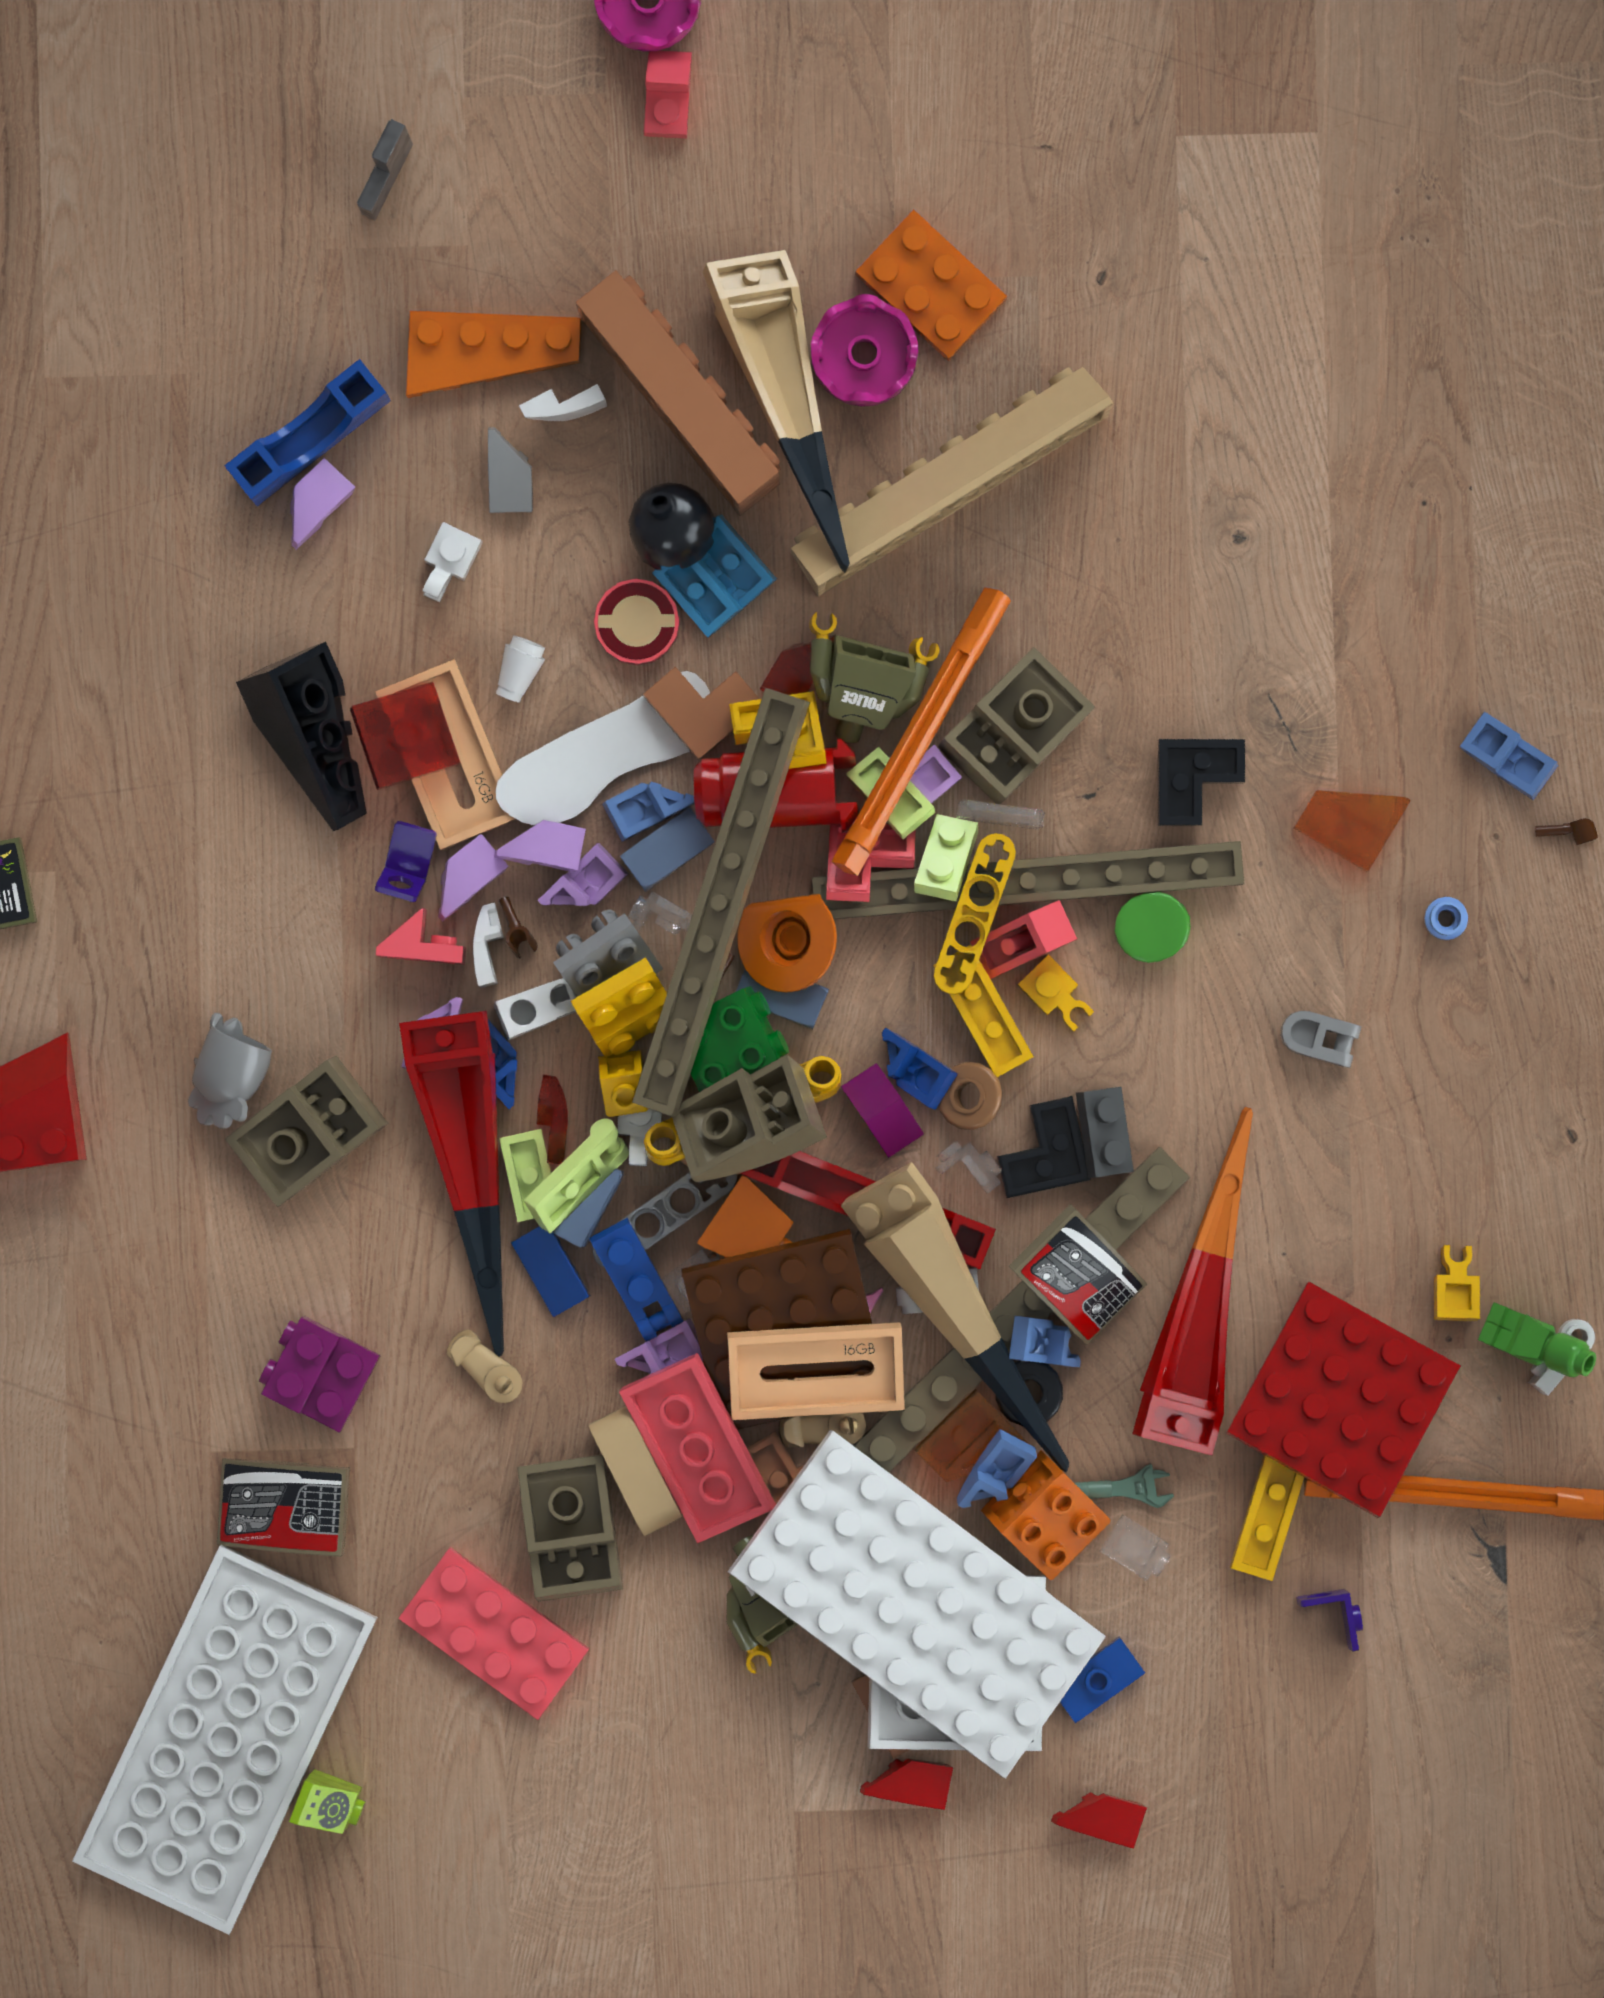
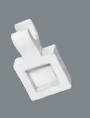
[422,522,482,602]
[618,1109,662,1166]

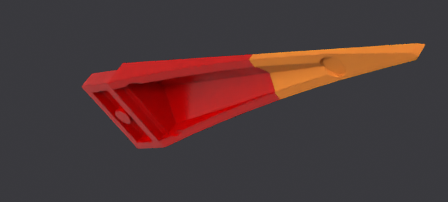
[1132,1107,1253,1456]

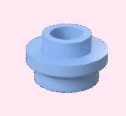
[1424,897,1468,940]

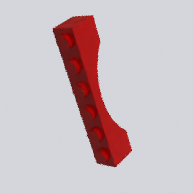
[739,1151,996,1269]

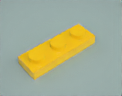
[933,944,1034,1077]
[1230,1455,1304,1581]

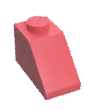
[970,900,1077,979]

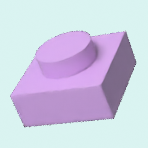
[910,745,962,804]

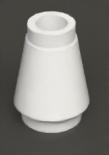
[496,635,545,703]

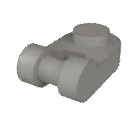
[1280,1011,1362,1068]

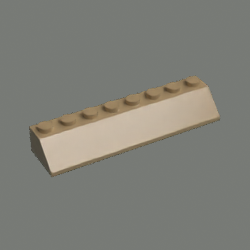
[791,367,1113,597]

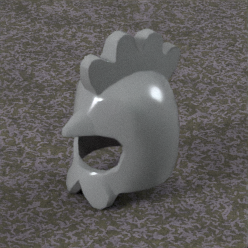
[188,1013,272,1129]

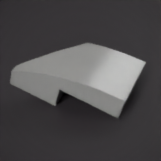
[488,427,533,513]

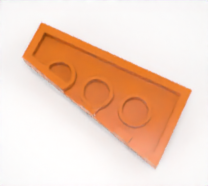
[406,311,582,398]

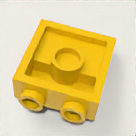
[571,957,667,1058]

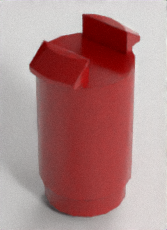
[693,738,859,833]

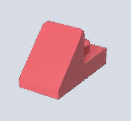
[644,51,692,139]
[376,908,466,965]

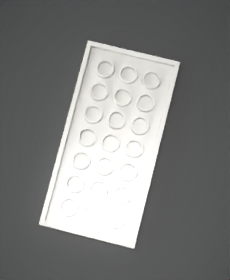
[727,1430,1106,1779]
[72,1545,378,1935]

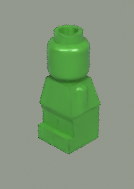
[1478,1302,1596,1377]

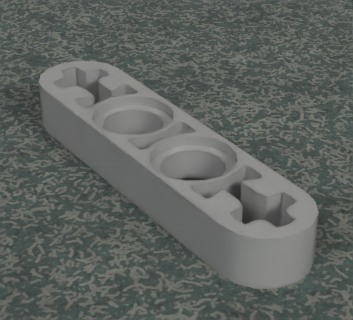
[593,1172,737,1268]

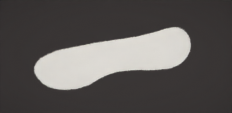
[496,671,710,825]

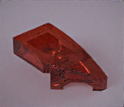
[536,1075,568,1164]

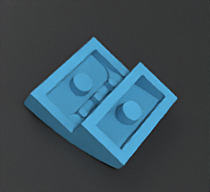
[652,514,777,638]

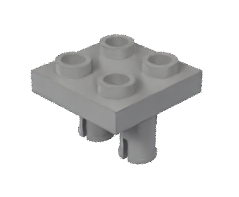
[553,910,663,997]

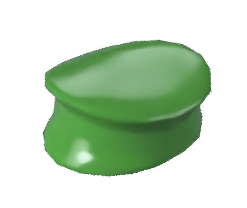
[1115,892,1191,963]

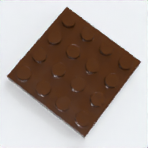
[681,1229,874,1430]

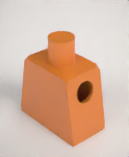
[697,1175,794,1258]

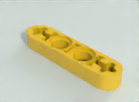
[933,833,1016,995]

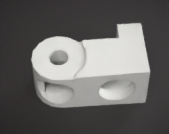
[494,978,577,1041]

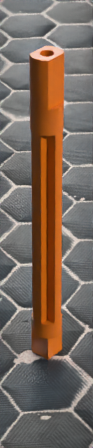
[831,587,1011,876]
[1304,1475,1604,1520]

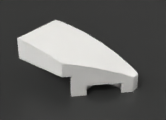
[473,902,504,988]

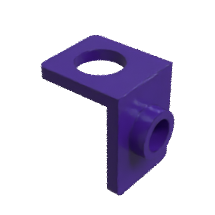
[375,821,437,902]
[1296,1589,1363,1652]

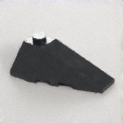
[236,642,367,831]

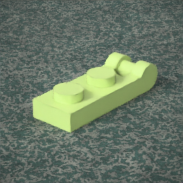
[523,1118,629,1234]

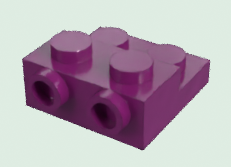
[259,1316,381,1433]

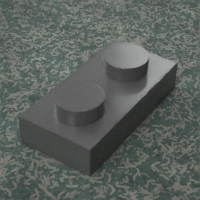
[1076,1087,1134,1178]

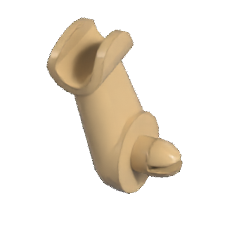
[447,1329,523,1403]
[779,1413,866,1447]

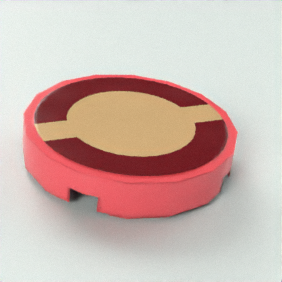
[594,579,680,665]

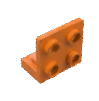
[980,1450,1111,1580]

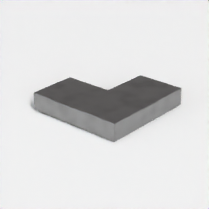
[357,119,413,220]

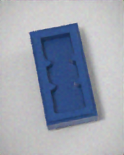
[1060,1636,1145,1724]

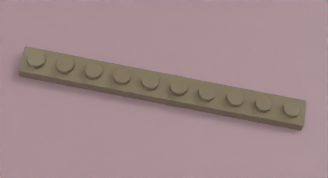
[632,688,810,1117]
[812,841,1244,919]
[853,1147,1190,1472]

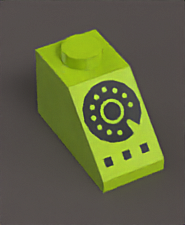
[289,1769,365,1834]

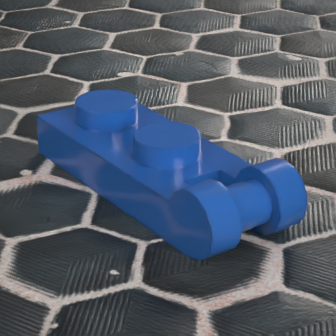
[590,1218,684,1342]

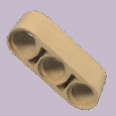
[588,1406,683,1536]

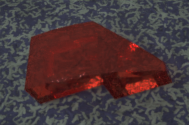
[760,635,835,695]

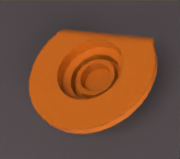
[737,894,837,992]

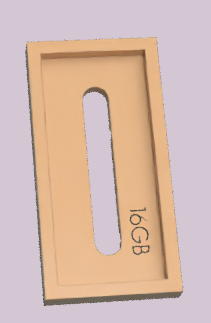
[375,659,517,851]
[727,1322,905,1420]

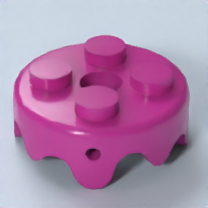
[594,0,701,52]
[811,294,918,407]

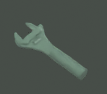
[1075,1464,1174,1508]

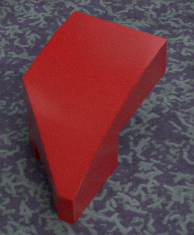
[860,1758,953,1810]
[1051,1792,1147,1849]

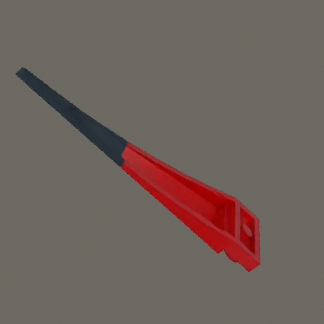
[399,1011,504,1357]

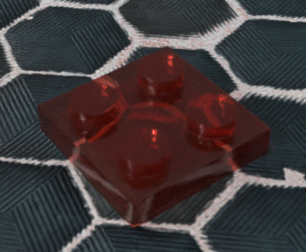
[350,682,460,790]

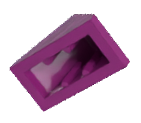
[841,1063,924,1158]

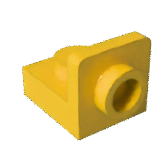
[598,1050,649,1117]

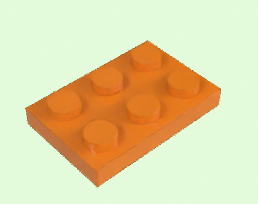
[855,209,1007,361]

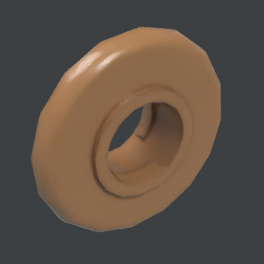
[938,1062,1002,1130]

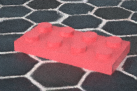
[619,1353,776,1544]
[398,1547,589,1720]

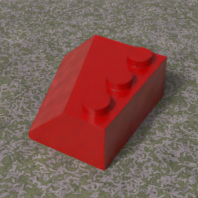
[0,1032,87,1173]

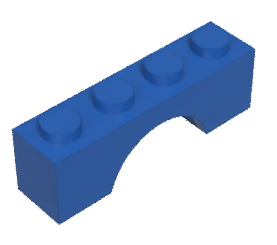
[224,359,391,506]

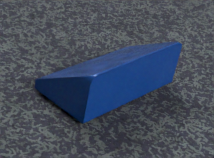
[511,1227,591,1317]

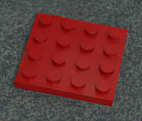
[1226,1282,1461,1518]

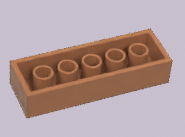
[576,270,781,516]

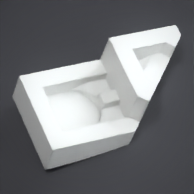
[519,384,607,421]

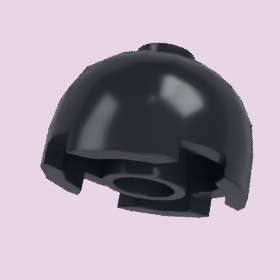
[628,482,716,570]

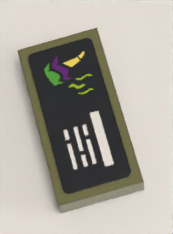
[0,837,37,930]

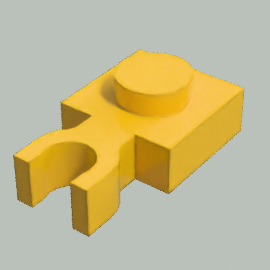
[1017,954,1094,1032]
[1434,1245,1480,1321]

